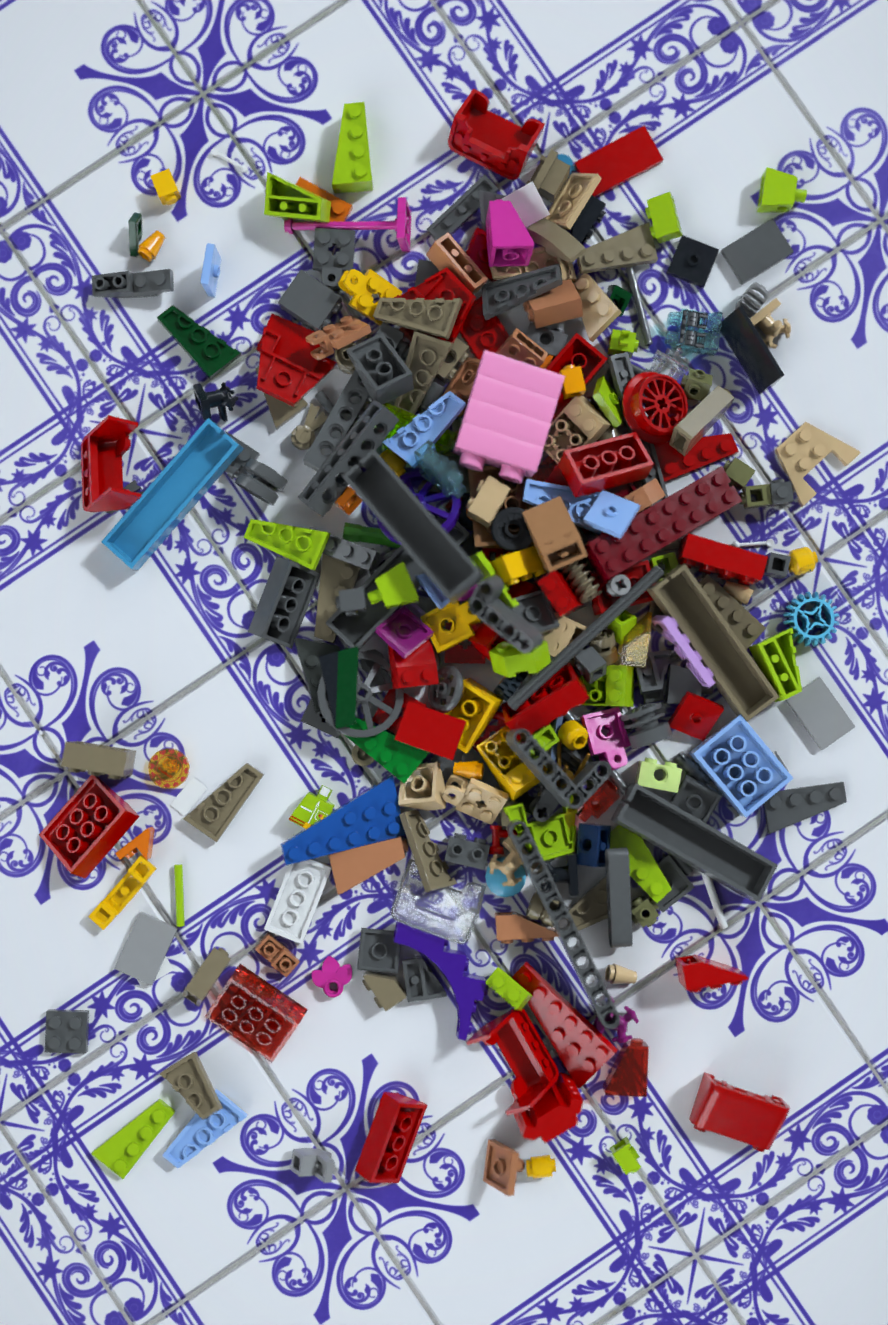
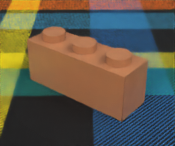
[426,233,488,295]

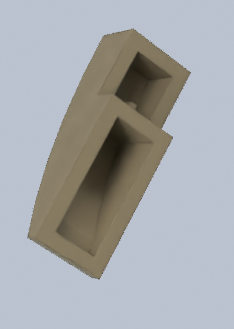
[527,218,586,263]

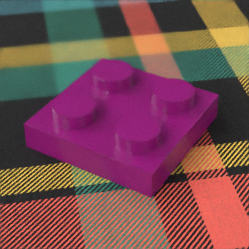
[375,606,434,659]

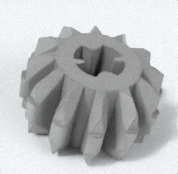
[735,282,769,318]

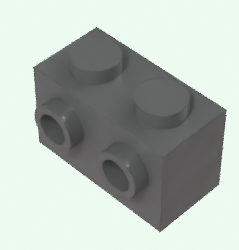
[444,833,490,870]

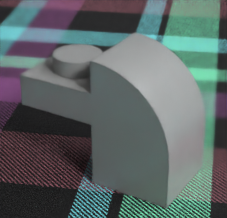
[290,1148,335,1183]

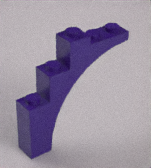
[393,918,489,1041]

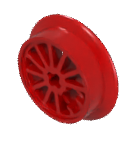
[622,372,688,444]

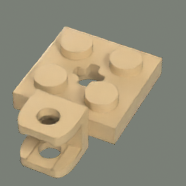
[442,774,509,825]

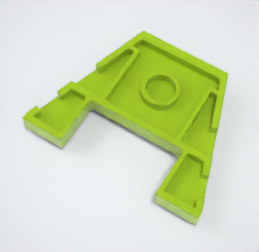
[503,794,578,861]

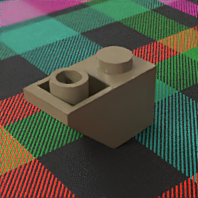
[362,971,407,1011]

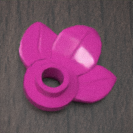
[312,956,352,997]

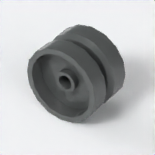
[235,458,288,506]

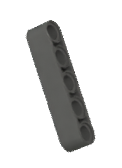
[605,848,633,948]

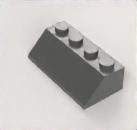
[248,556,320,649]

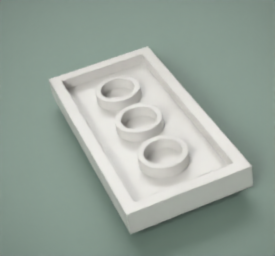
[264,859,332,944]

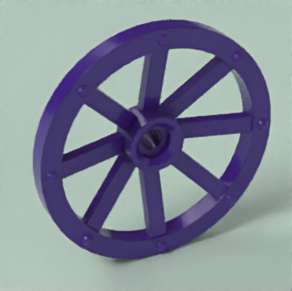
[376,470,461,545]

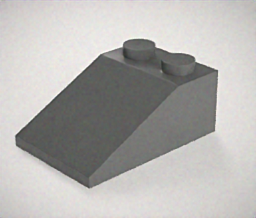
[346,333,414,405]

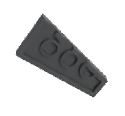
[763,782,847,834]

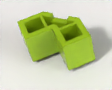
[489,640,551,678]

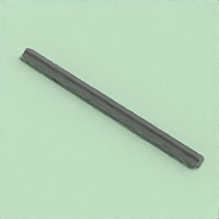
[507,566,664,710]

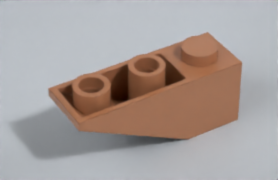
[495,912,558,944]

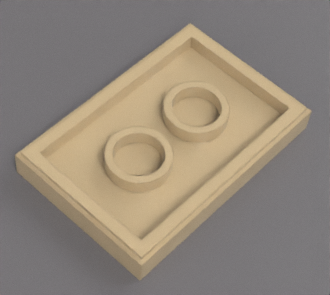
[544,173,602,230]

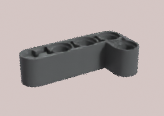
[468,575,543,653]

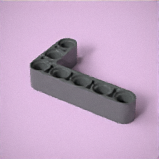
[506,729,612,809]

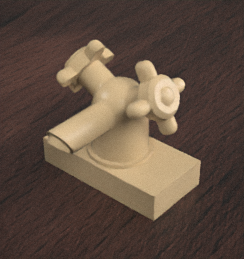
[750,298,791,349]
[489,836,539,886]

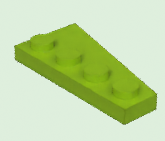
[243,519,331,570]
[610,825,672,903]
[91,1099,175,1179]

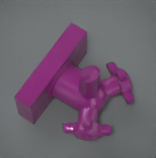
[593,996,639,1043]

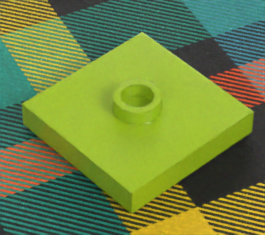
[592,376,623,428]

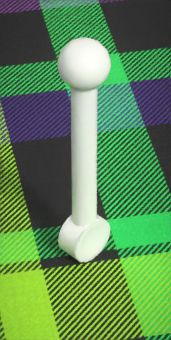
[211,148,248,173]
[732,539,774,548]

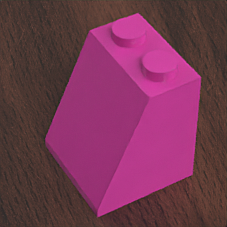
[485,199,534,267]

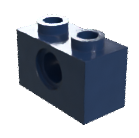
[576,823,611,867]

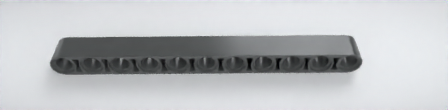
[507,820,620,1029]

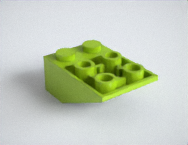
[573,665,634,707]

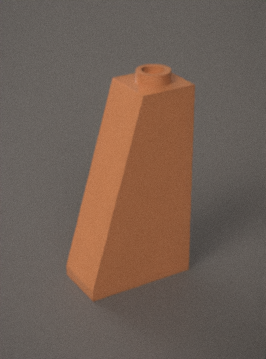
[329,836,409,894]

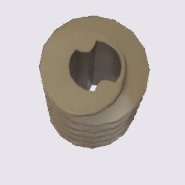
[562,558,603,603]

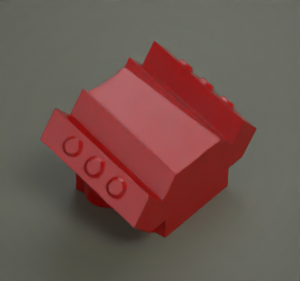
[514,1072,584,1143]

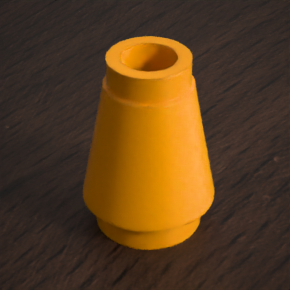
[137,230,165,262]
[453,761,484,780]

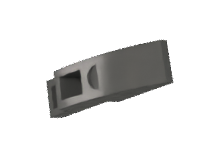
[92,269,174,298]

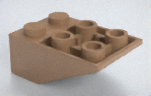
[522,496,587,572]

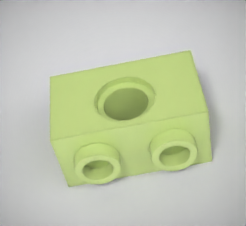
[635,758,682,793]

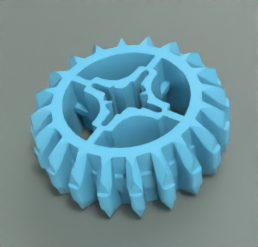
[783,592,839,646]

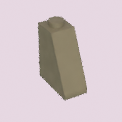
[182,947,231,1007]

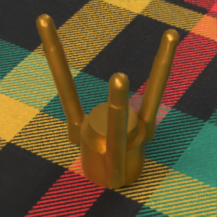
[556,740,590,787]

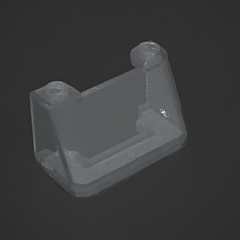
[390,858,486,944]

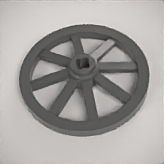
[317,651,404,738]

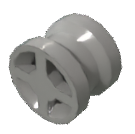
[606,574,631,597]

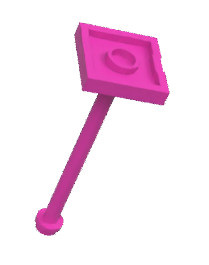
[284,197,412,252]

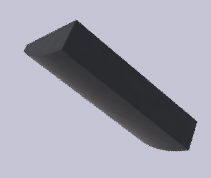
[718,306,784,394]

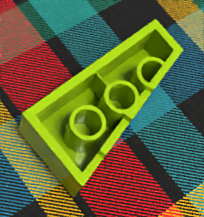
[332,102,373,194]

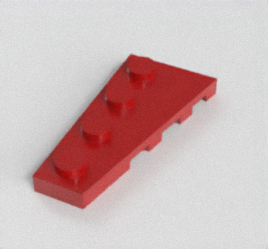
[654,433,739,482]

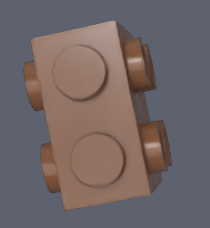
[495,328,548,367]

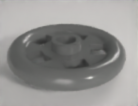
[428,666,463,713]

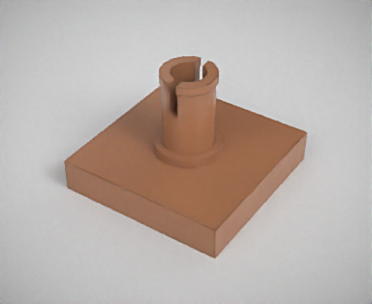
[483,1139,525,1196]

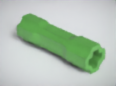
[343,522,401,548]

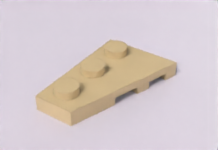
[574,273,622,342]

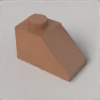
[622,478,666,513]

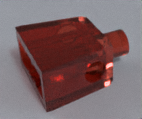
[576,779,620,822]

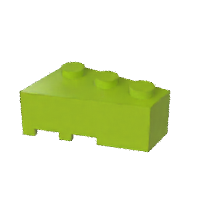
[264,172,331,223]
[749,627,802,702]

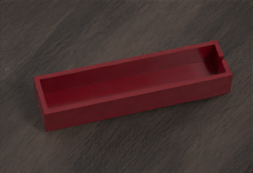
[584,466,742,583]

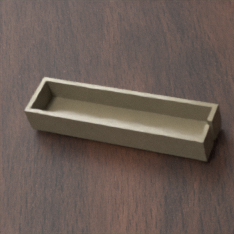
[647,564,779,722]

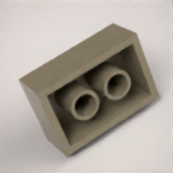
[61,741,136,779]

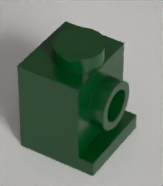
[606,285,633,317]

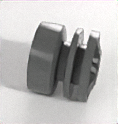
[620,702,673,749]

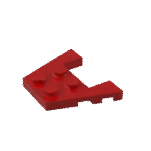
[394,267,476,354]
[256,327,336,407]

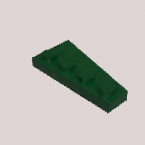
[157,305,241,380]

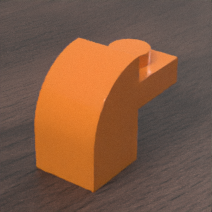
[334,486,363,516]

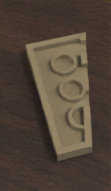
[577,222,658,274]
[393,331,454,416]
[314,554,361,643]
[183,763,264,842]

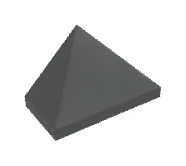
[556,744,593,774]

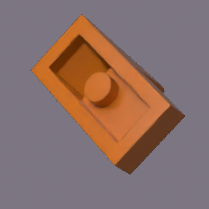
[115,827,155,860]

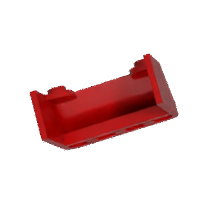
[81,415,141,513]
[466,1009,559,1115]

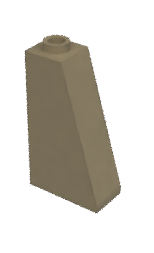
[669,385,734,457]

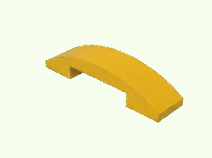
[88,855,157,930]

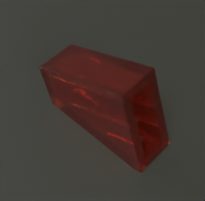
[603,1038,649,1097]

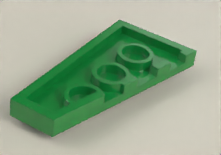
[343,718,430,784]

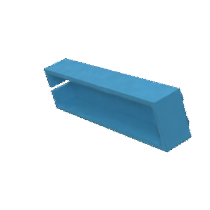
[101,418,244,570]

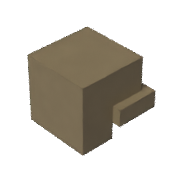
[526,149,570,203]

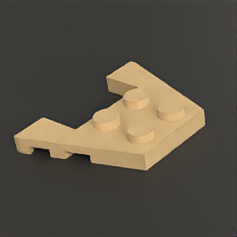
[774,422,861,507]

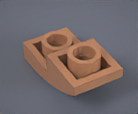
[255,932,300,977]

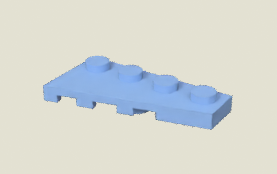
[382,391,466,468]
[522,479,601,535]
[162,1089,248,1168]

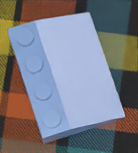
[689,714,793,818]

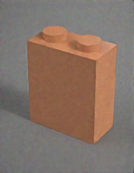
[522,279,583,329]

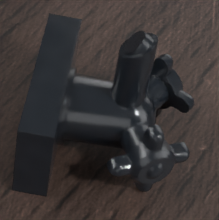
[193,382,238,422]
[537,852,579,896]

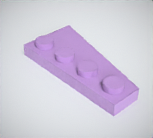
[651,615,716,688]

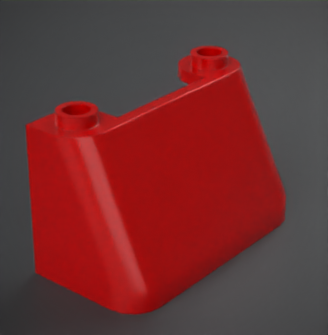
[448,88,545,180]
[689,1072,790,1152]

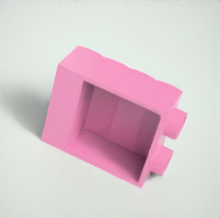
[452,350,565,484]

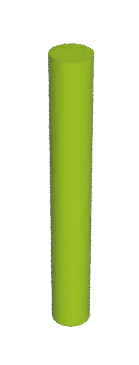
[174,864,185,927]

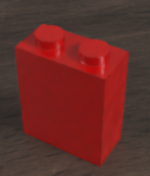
[537,570,584,617]

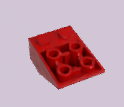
[675,955,749,992]

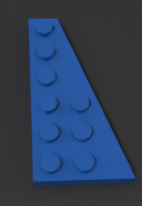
[281,775,405,865]

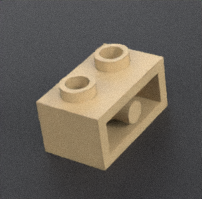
[466,476,510,528]

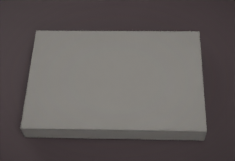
[785,677,855,750]
[114,911,178,986]

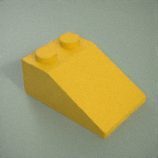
[444,678,503,754]

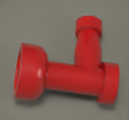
[488,825,517,854]

